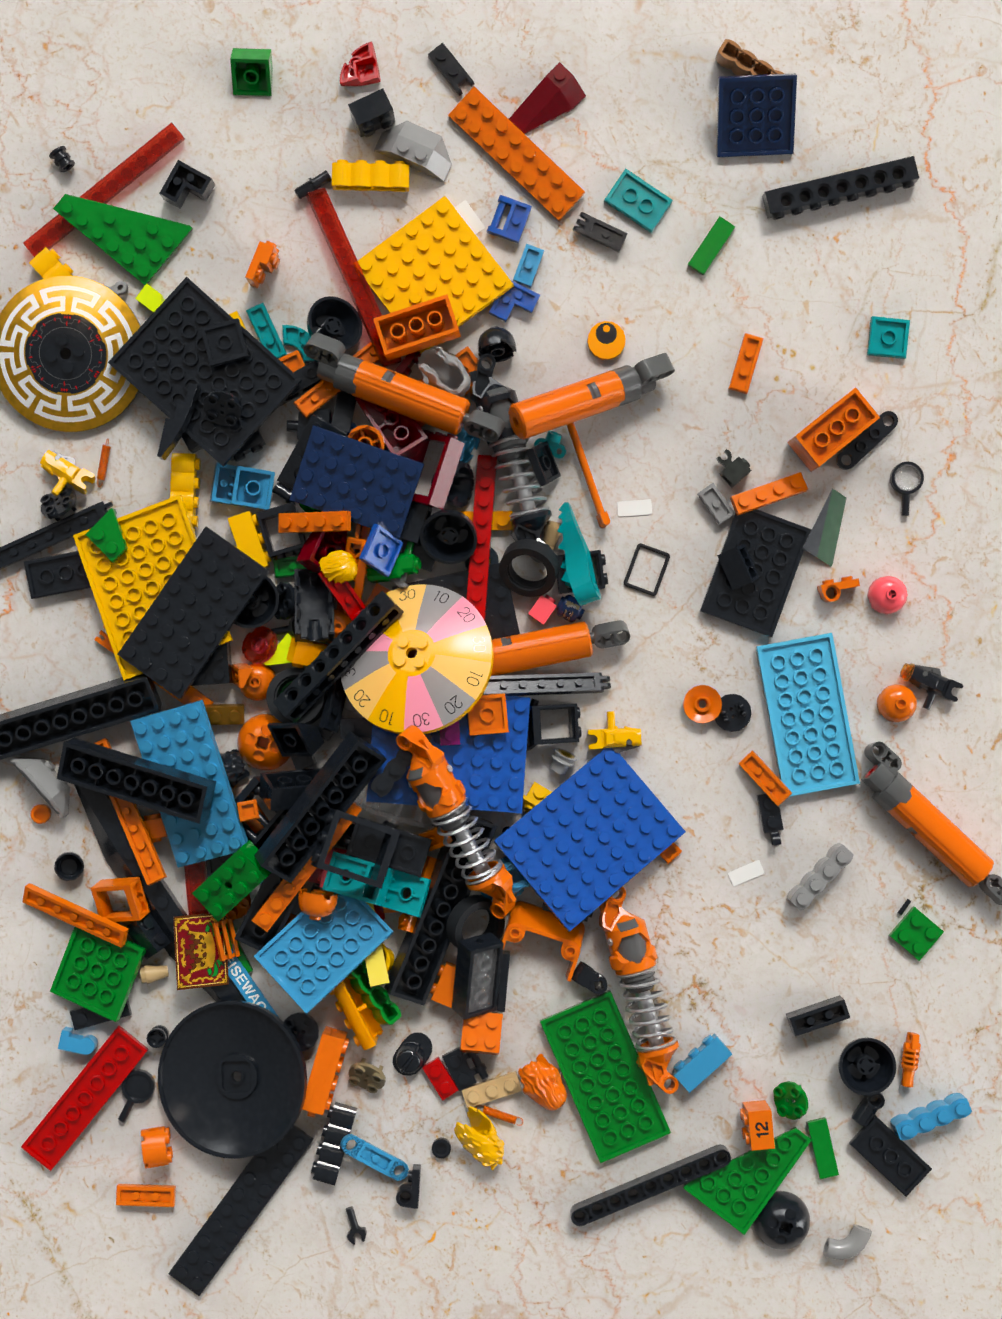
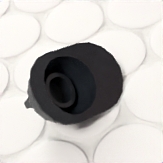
[393,1033,432,1076]

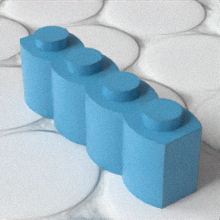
[890,1093,972,1140]

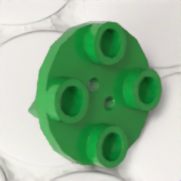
[773,1081,808,1120]

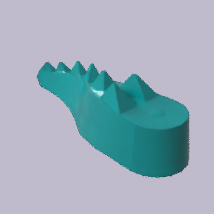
[557,502,601,606]

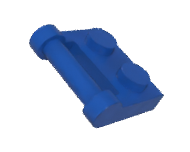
[486,195,532,244]

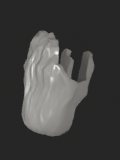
[418,346,471,397]

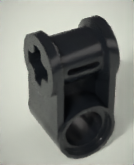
[572,961,607,994]

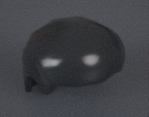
[54,852,84,881]

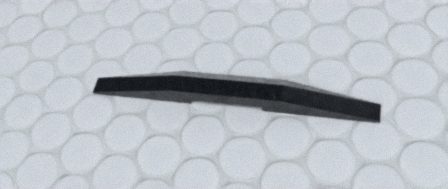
[74,785,247,1002]

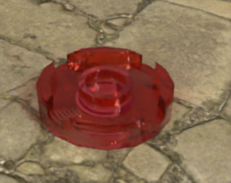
[242,626,278,664]

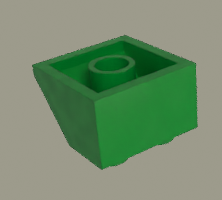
[230,48,273,96]

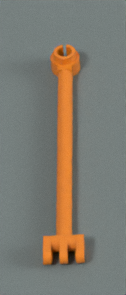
[567,422,610,528]

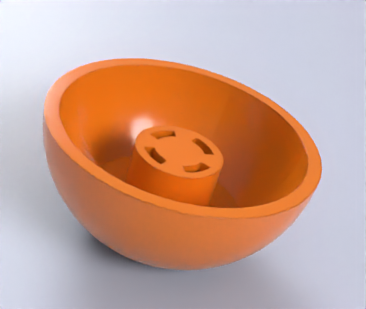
[237,714,290,770]

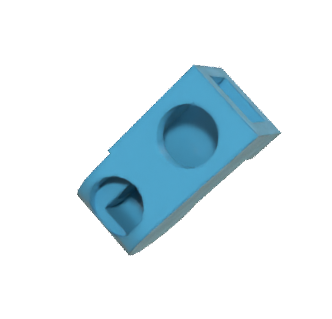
[58,1027,98,1055]

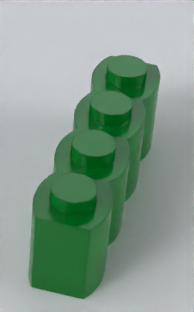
[346,961,401,1025]

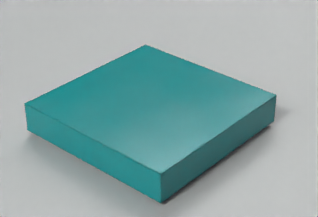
[867,316,910,359]

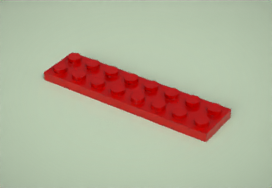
[21,1025,149,1171]

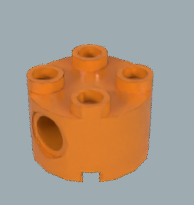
[141,1126,173,1169]

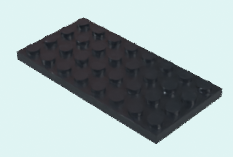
[117,526,270,699]

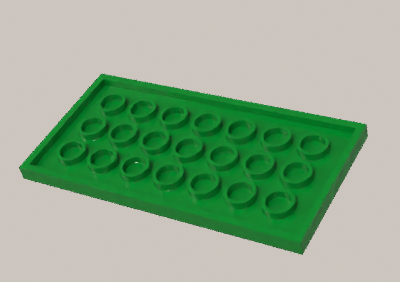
[540,990,671,1163]

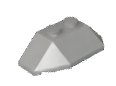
[374,121,452,182]
[10,757,70,818]

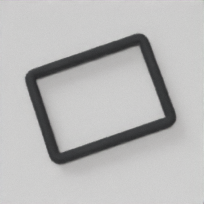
[624,543,670,596]

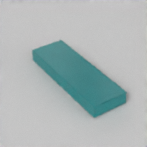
[246,303,287,359]

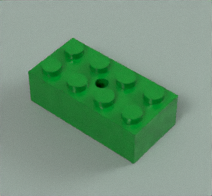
[192,840,272,921]

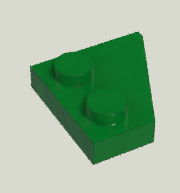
[85,508,128,562]

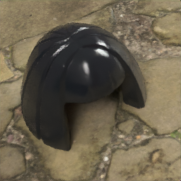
[431,462,474,508]

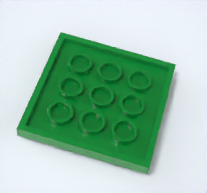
[50,927,147,1022]

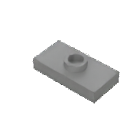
[697,483,735,525]

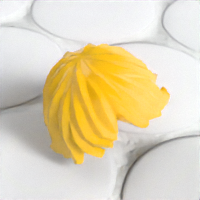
[318,550,358,584]

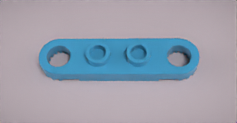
[340,1134,409,1181]

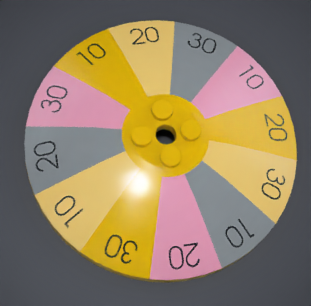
[341,585,494,734]

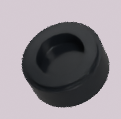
[432,1137,451,1158]

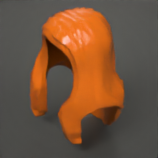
[518,1054,567,1111]

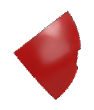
[340,41,381,86]

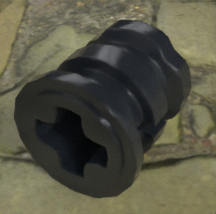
[49,146,75,172]

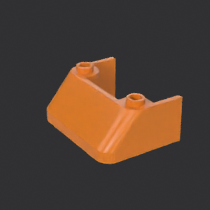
[501,901,585,982]

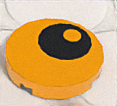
[587,321,626,360]

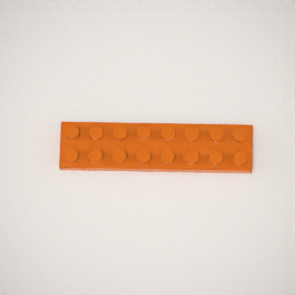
[448,87,585,221]

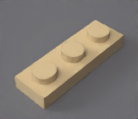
[462,1071,522,1109]

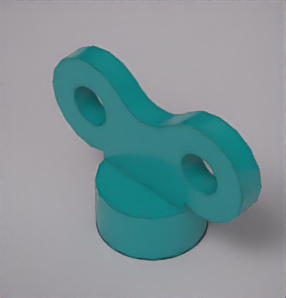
[534,431,566,459]

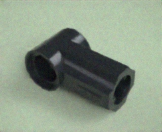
[851,1093,885,1127]

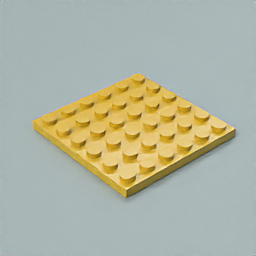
[353,196,514,354]

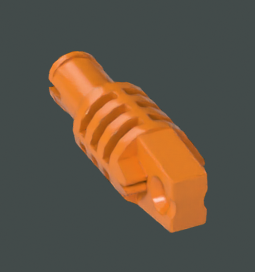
[901,1032,921,1087]

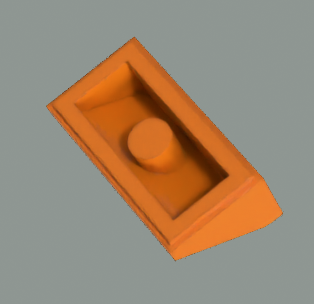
[231,663,253,688]

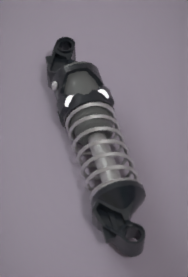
[468,354,552,563]

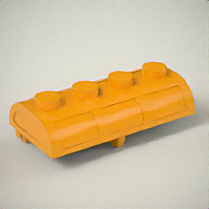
[329,978,383,1050]

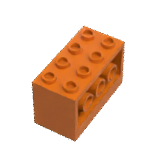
[787,387,880,472]

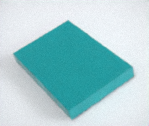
[604,168,673,233]

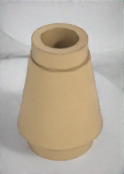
[544,520,561,550]
[140,965,169,984]

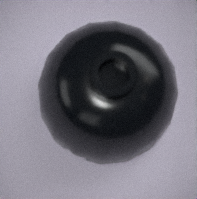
[478,326,517,362]

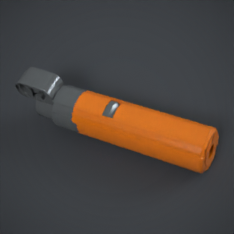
[508,353,675,440]

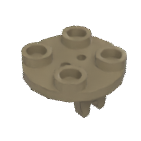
[348,1057,386,1093]

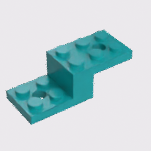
[322,851,431,918]

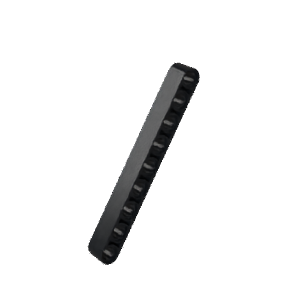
[570,1144,731,1226]

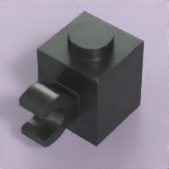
[716,449,752,488]

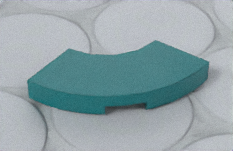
[282,325,319,363]

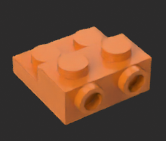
[245,241,280,288]

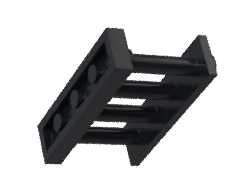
[235,776,290,849]

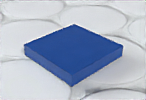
[359,524,403,577]

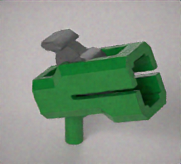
[367,541,421,589]

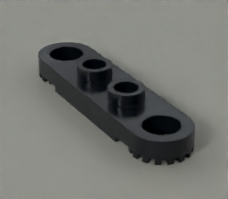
[836,411,898,470]

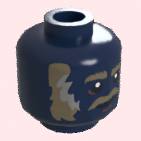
[556,595,585,623]

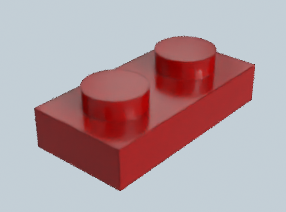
[422,1056,459,1100]

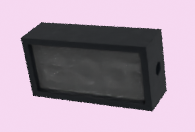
[452,932,504,1020]

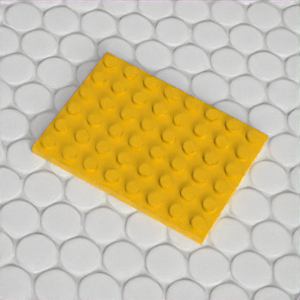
[73,495,233,681]

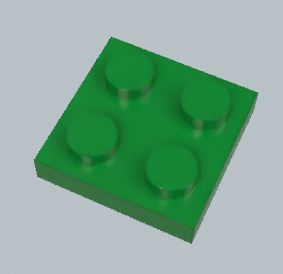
[889,906,944,961]

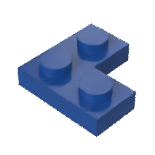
[489,281,540,322]

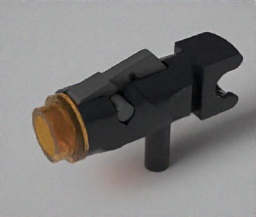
[900,663,963,710]

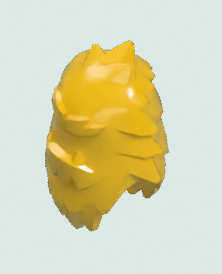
[454,1106,504,1170]

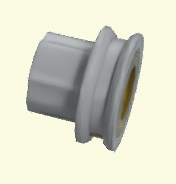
[550,748,577,775]

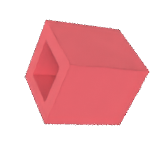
[528,594,557,625]

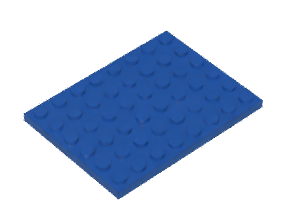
[366,696,530,814]
[493,748,686,932]

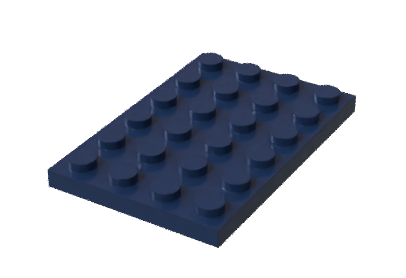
[290,425,425,538]

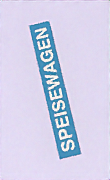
[228,949,279,1018]

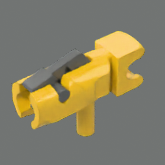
[40,450,96,496]
[588,711,642,753]

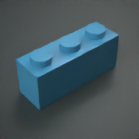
[672,1033,732,1093]

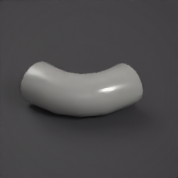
[823,1224,872,1260]

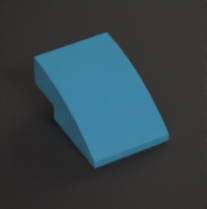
[210,463,275,510]

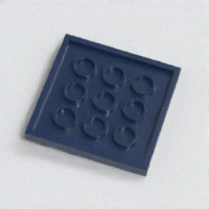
[716,73,797,157]

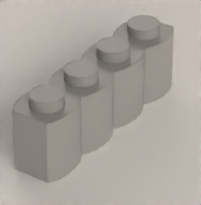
[787,843,854,910]

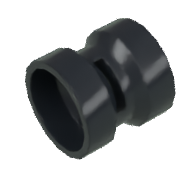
[146,1025,169,1048]

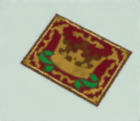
[173,913,229,990]

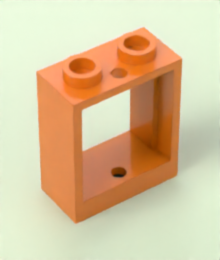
[91,877,150,922]

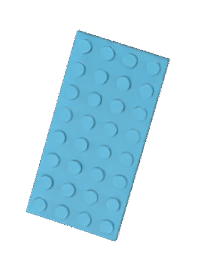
[756,633,860,797]

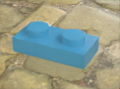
[513,244,544,288]

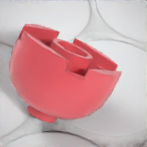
[867,576,908,614]

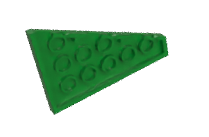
[53,194,193,285]
[683,1127,812,1235]

